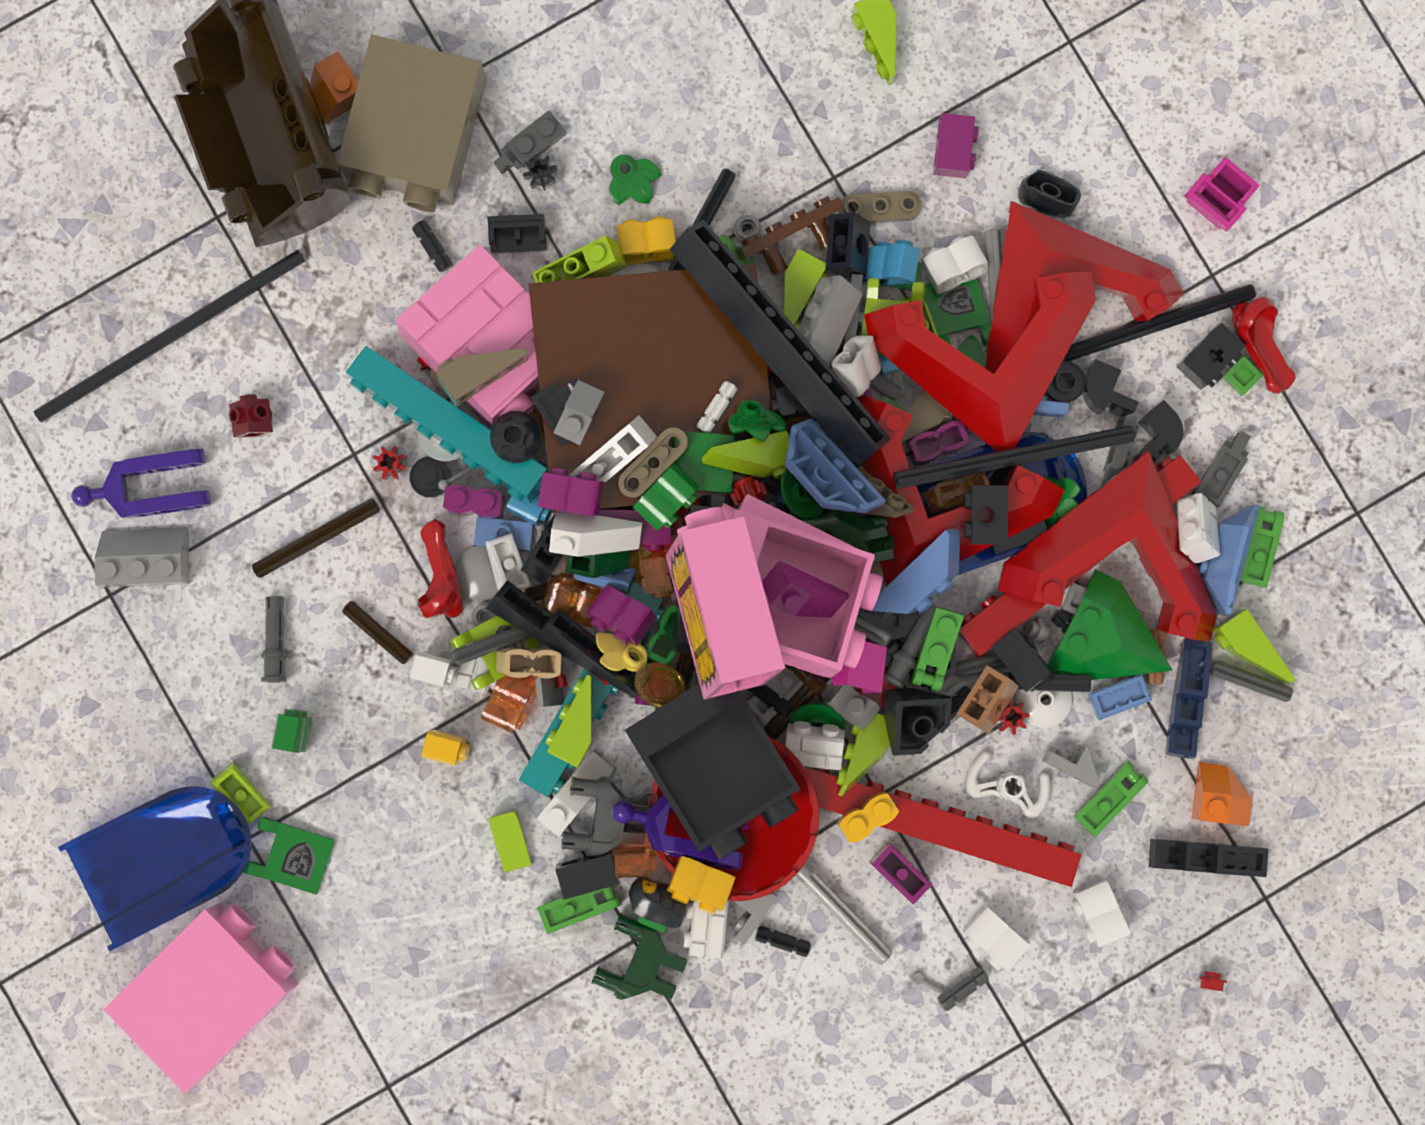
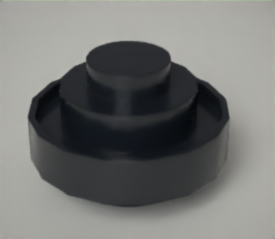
[1046,361,1086,403]
[409,456,452,498]

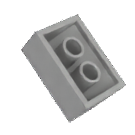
[798,275,863,366]
[95,527,190,588]

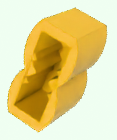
[617,216,676,265]
[421,729,471,766]
[837,792,899,843]
[667,856,735,914]

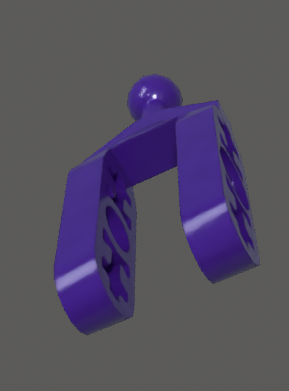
[71,449,211,519]
[612,795,750,871]

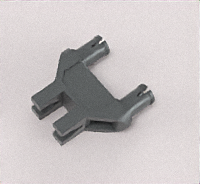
[561,776,650,857]

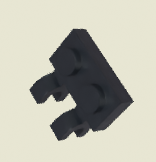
[531,378,599,447]

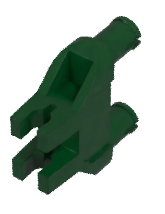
[801,510,895,563]
[591,912,687,1000]

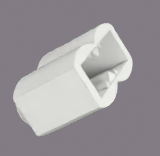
[922,236,988,294]
[832,336,881,397]
[410,651,458,688]
[1071,879,1131,948]
[963,905,1030,972]

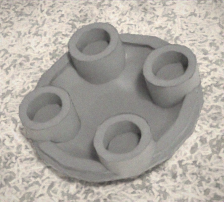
[454,546,498,601]

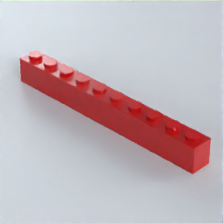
[958,455,1202,657]
[806,767,1082,887]

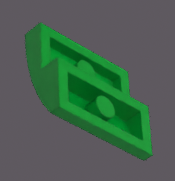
[672,431,735,493]

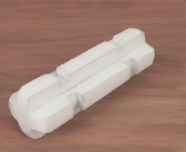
[696,381,737,433]

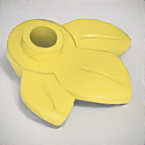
[596,632,647,672]

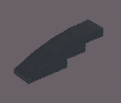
[1148,838,1268,877]

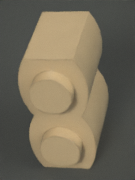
[496,647,561,678]

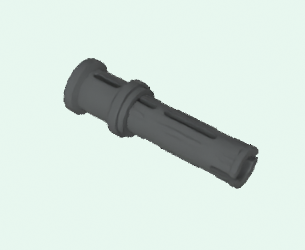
[261,596,287,683]
[883,606,934,690]

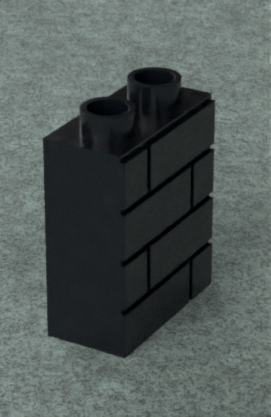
[625,684,801,860]

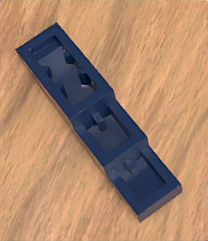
[1165,638,1212,759]

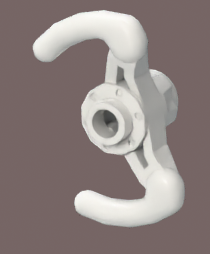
[966,751,1051,818]

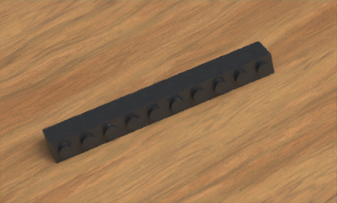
[669,220,891,468]

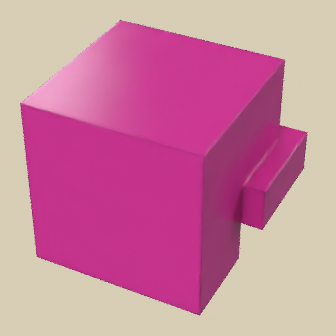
[1184,156,1260,232]
[810,641,887,694]

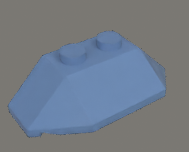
[785,418,886,513]
[1198,504,1260,616]
[872,528,960,614]

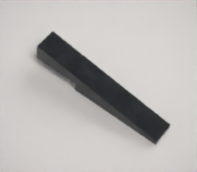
[485,580,649,699]

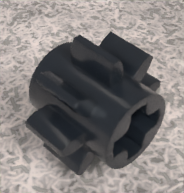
[523,154,558,191]

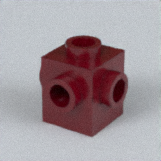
[229,394,273,438]

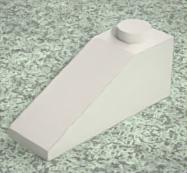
[569,415,657,483]
[549,510,643,557]
[537,751,615,837]

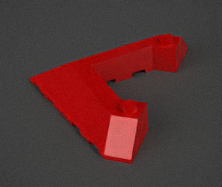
[985,201,1184,374]
[864,272,1096,452]
[856,394,1065,587]
[997,451,1217,642]

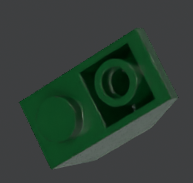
[565,550,631,578]

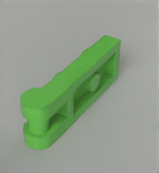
[1240,506,1284,588]
[911,606,964,692]
[1073,760,1149,837]
[537,886,622,935]

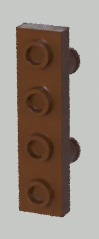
[736,196,843,275]

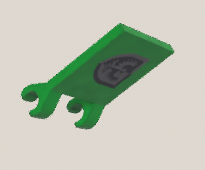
[924,278,992,346]
[243,817,335,895]

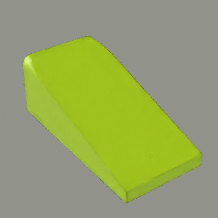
[210,761,271,825]
[488,810,532,873]

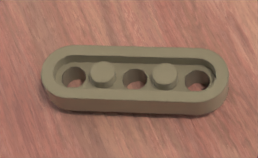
[838,191,922,223]
[618,427,689,498]

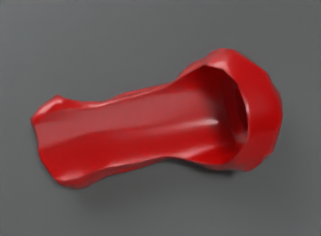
[1232,297,1296,394]
[418,519,464,618]

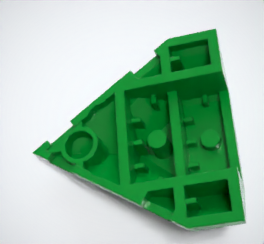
[1047,569,1173,680]

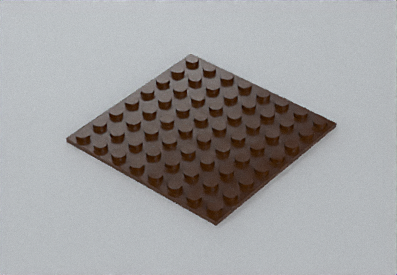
[528,263,774,514]

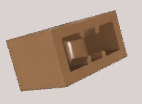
[957,665,1019,734]

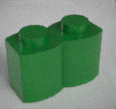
[633,463,700,531]
[646,605,676,667]
[271,709,312,753]

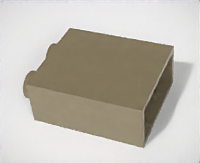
[337,34,487,212]

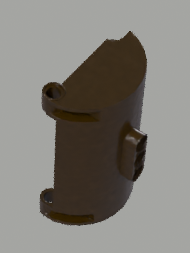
[173,0,350,247]

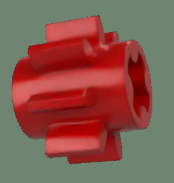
[373,446,408,480]
[730,477,768,507]
[998,700,1030,735]

